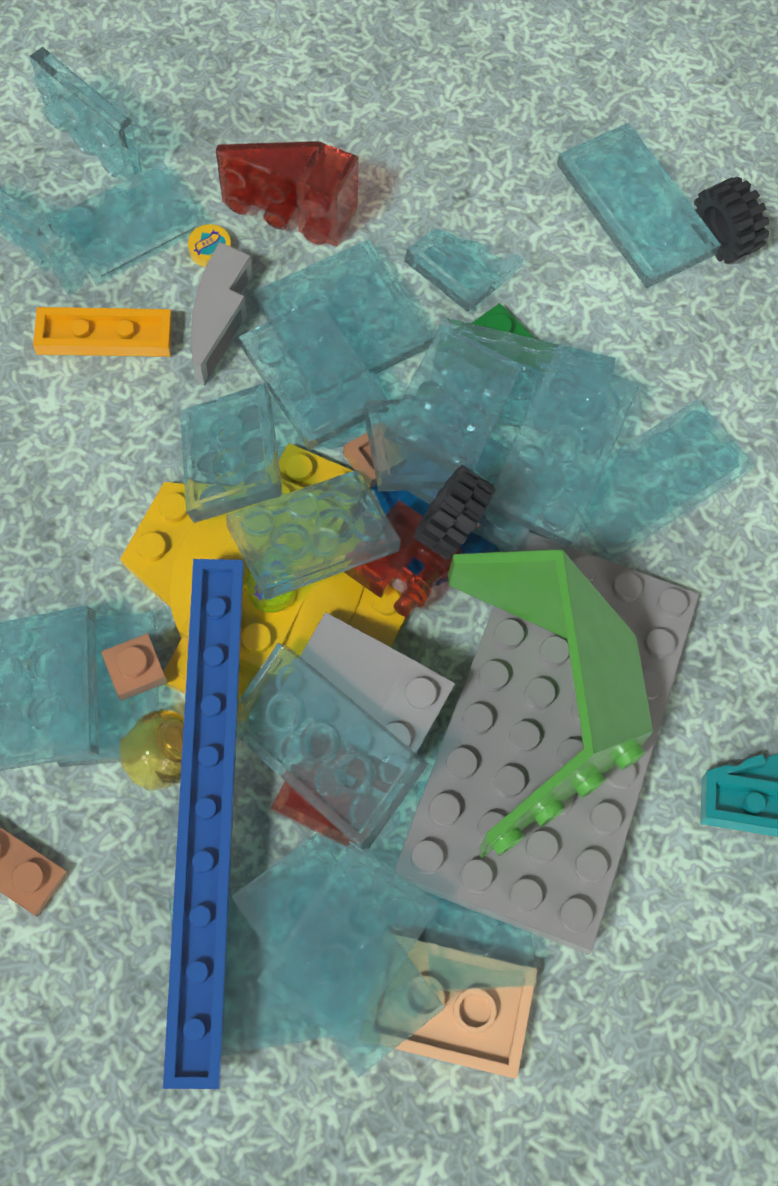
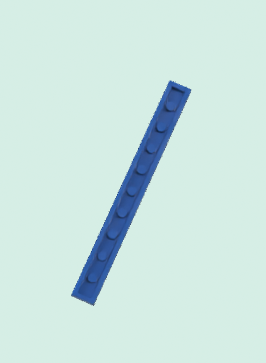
[163,559,244,1089]

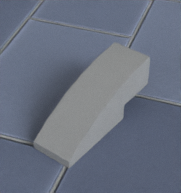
[191,242,253,385]

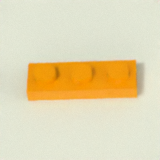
[33,307,173,357]

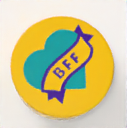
[188,224,231,267]

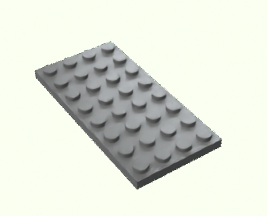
[392,530,699,955]

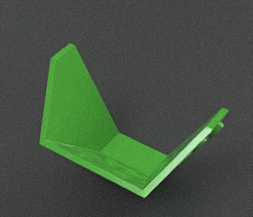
[448,549,653,858]

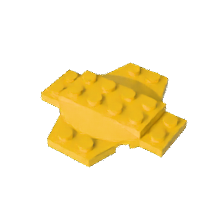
[120,443,417,724]

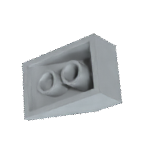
[277,612,455,773]

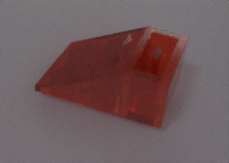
[216,141,359,247]

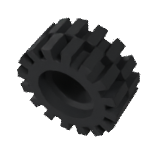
[693,177,769,264]
[413,465,495,559]

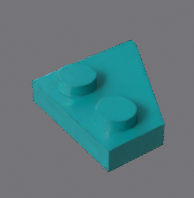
[700,754,778,837]

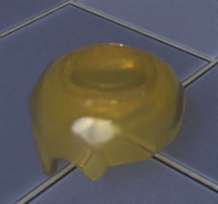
[119,709,184,791]

